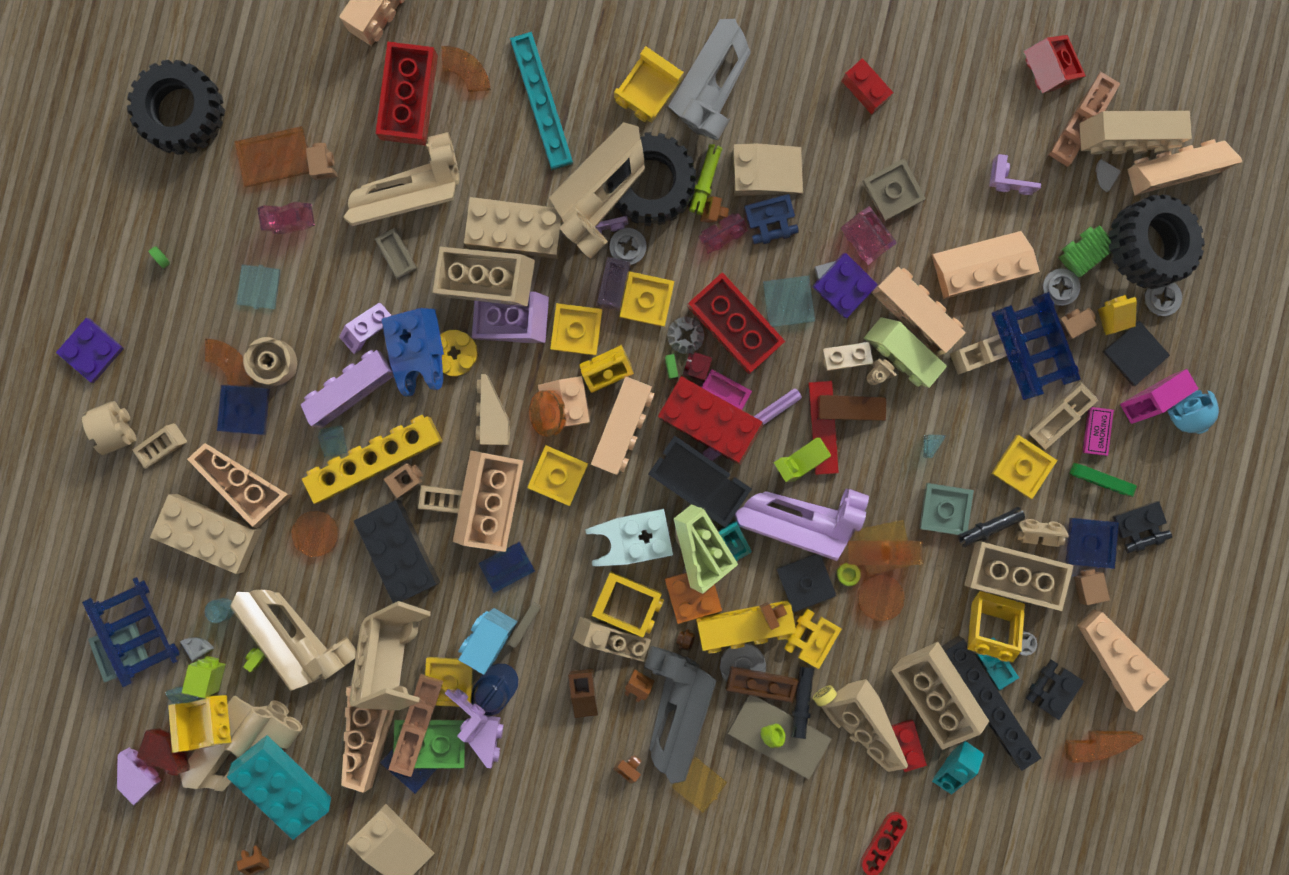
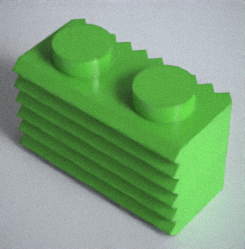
[1059,226,1111,278]

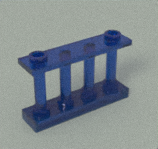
[991,292,1081,400]
[82,577,180,688]

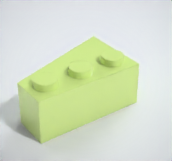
[864,317,947,388]
[674,504,738,594]

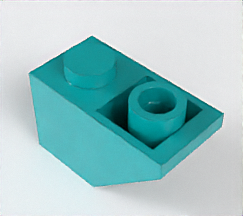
[932,741,984,795]

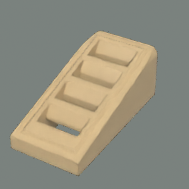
[133,423,187,469]
[416,485,463,514]

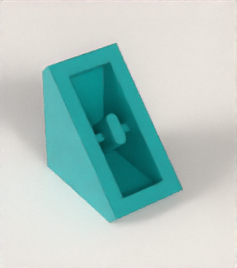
[717,521,752,561]

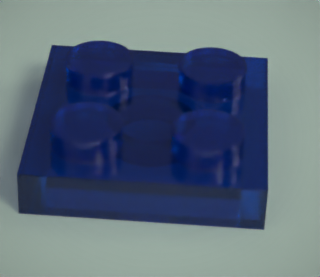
[217,385,270,435]
[1066,518,1119,569]

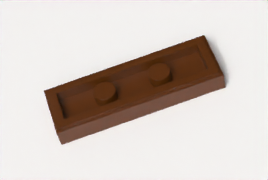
[725,666,799,703]

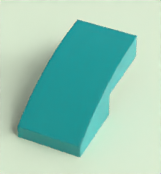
[975,637,1019,690]

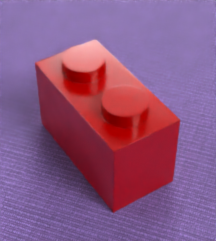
[842,58,894,115]

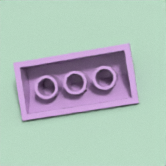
[301,350,394,428]

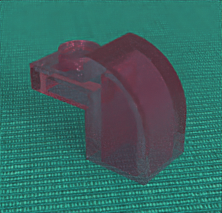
[257,202,315,234]

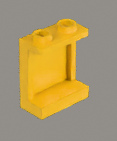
[614,46,684,123]
[168,695,231,753]

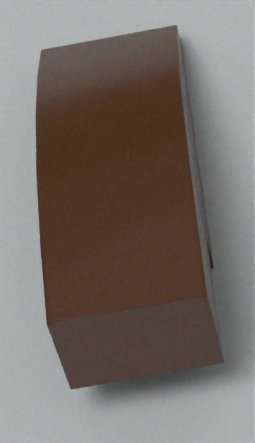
[818,395,886,421]

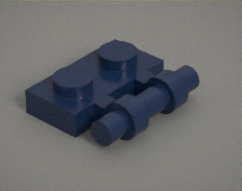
[744,194,799,245]

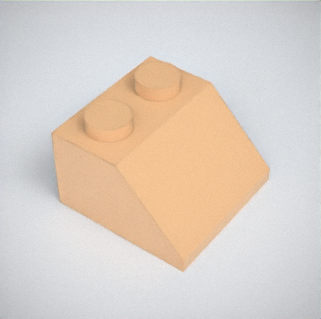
[538,376,591,431]

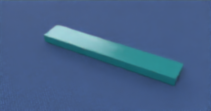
[510,31,573,170]

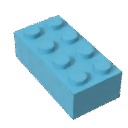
[458,608,518,674]

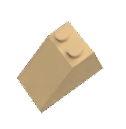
[732,144,803,196]
[347,804,434,875]

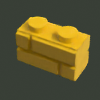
[580,345,634,393]

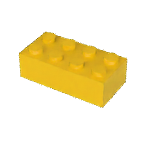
[696,601,796,654]

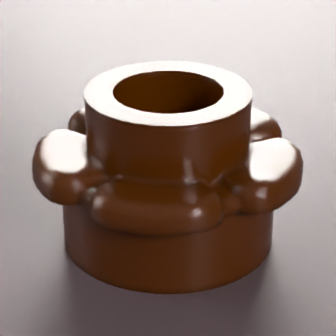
[676,629,696,651]

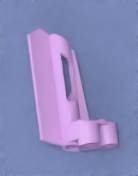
[734,489,869,561]

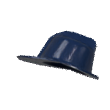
[472,663,519,716]

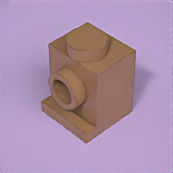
[306,143,338,180]
[1055,308,1097,341]
[384,463,423,498]

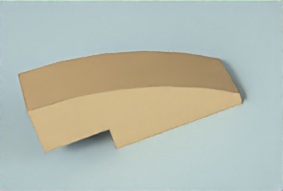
[950,326,1028,375]
[1029,381,1098,450]

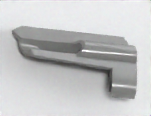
[668,19,751,140]

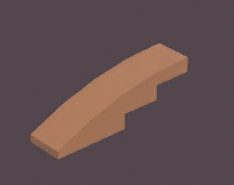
[1049,72,1121,167]
[388,674,443,777]

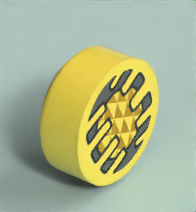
[813,685,837,706]

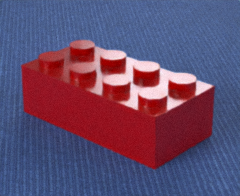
[375,41,438,146]
[687,272,785,374]
[658,376,764,466]

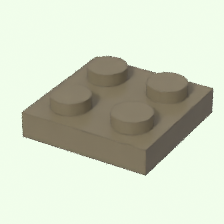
[862,158,926,222]

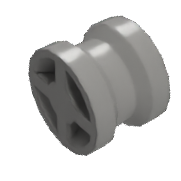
[1020,631,1037,656]

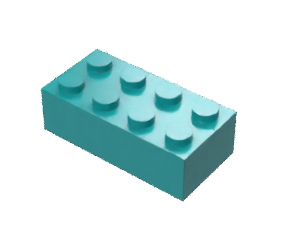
[227,735,331,840]

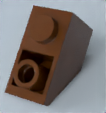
[568,668,598,718]

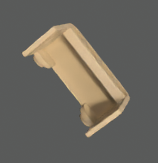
[349,601,430,710]

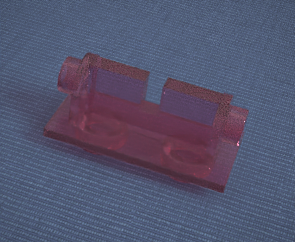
[698,213,747,254]

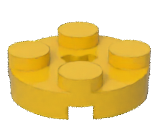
[440,330,478,376]

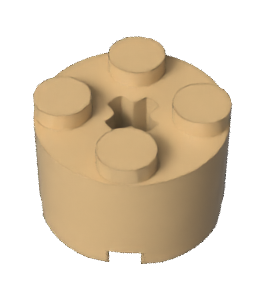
[243,337,297,386]
[82,401,136,455]

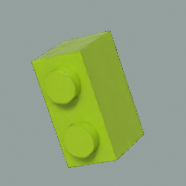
[182,656,226,698]

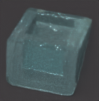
[318,425,347,457]
[923,434,946,458]
[166,686,198,704]

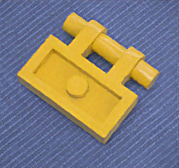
[784,609,842,669]

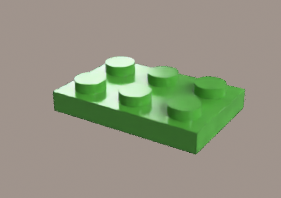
[393,720,465,768]

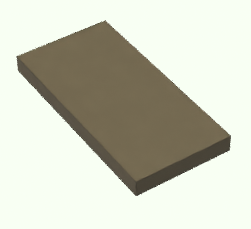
[727,695,832,779]

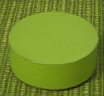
[836,563,861,586]

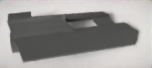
[644,646,716,784]

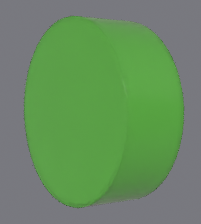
[148,246,170,269]

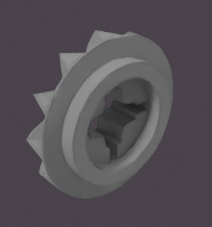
[609,228,646,265]
[1042,269,1080,306]
[1144,283,1182,316]
[667,317,704,354]

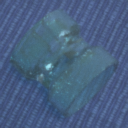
[205,598,234,623]

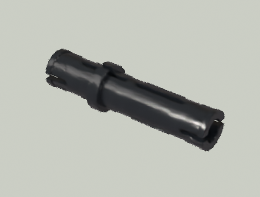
[958,507,1025,548]
[791,667,815,739]

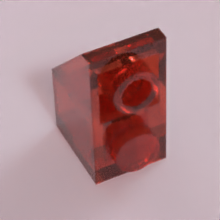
[137,728,190,775]

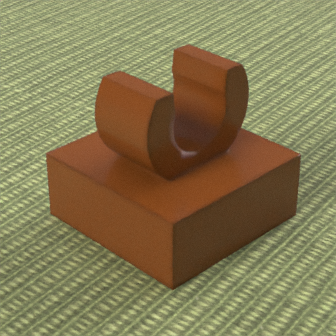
[700,196,729,223]
[759,602,787,630]
[625,670,655,702]
[613,755,641,784]
[237,846,270,875]

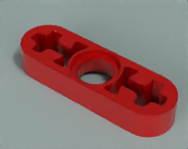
[860,812,907,875]

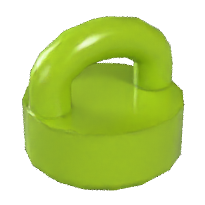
[760,724,785,748]

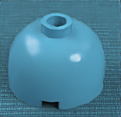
[1168,390,1219,434]

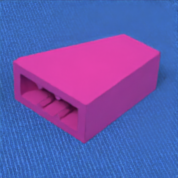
[1120,369,1198,424]

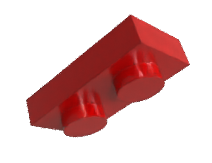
[891,719,927,772]

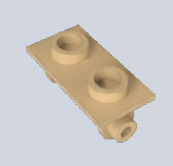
[823,342,873,371]
[867,359,897,385]
[1016,519,1069,547]

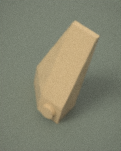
[821,679,908,772]

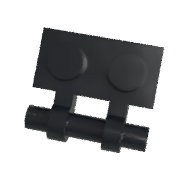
[1113,501,1172,553]
[1026,659,1084,720]

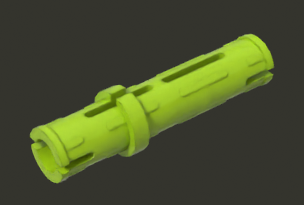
[689,144,723,215]

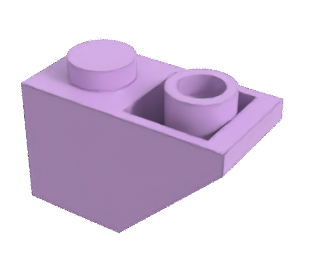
[468,715,504,768]
[117,747,162,805]

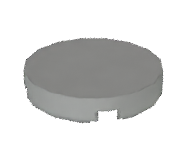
[720,643,766,682]

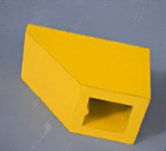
[1098,295,1137,335]

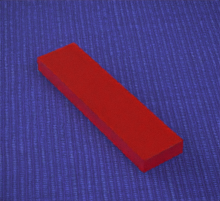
[808,381,839,475]

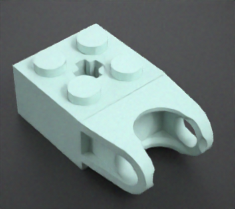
[585,508,673,566]

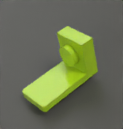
[774,438,831,482]

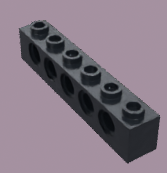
[941,636,1041,771]

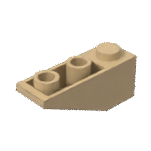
[476,374,510,445]
[573,617,651,662]

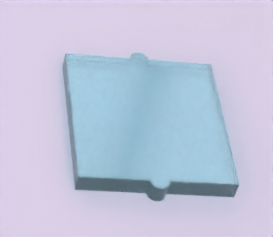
[237,264,280,309]

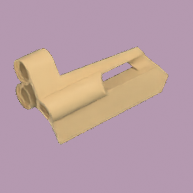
[549,122,645,259]
[344,132,460,226]
[230,590,357,691]
[179,696,302,791]

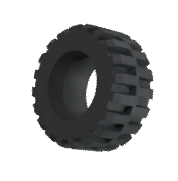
[127,60,225,155]
[607,132,696,226]
[1109,194,1205,289]

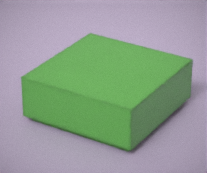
[665,354,678,380]

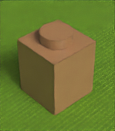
[1074,568,1110,605]

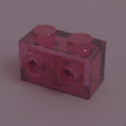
[841,206,897,265]

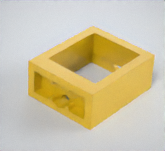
[592,571,664,637]
[967,591,1025,662]

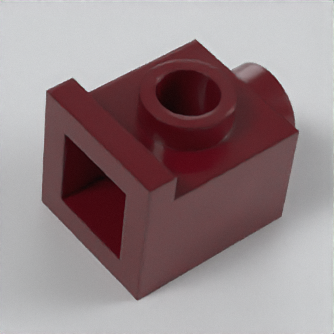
[682,352,712,382]

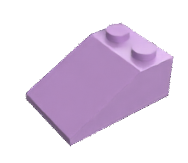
[472,292,549,343]

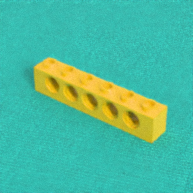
[302,415,443,504]

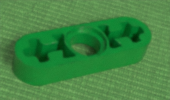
[1069,463,1137,497]

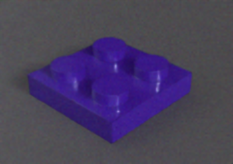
[812,253,878,319]
[56,318,124,383]

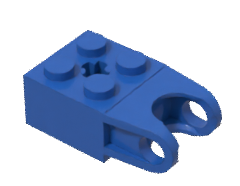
[381,308,444,397]

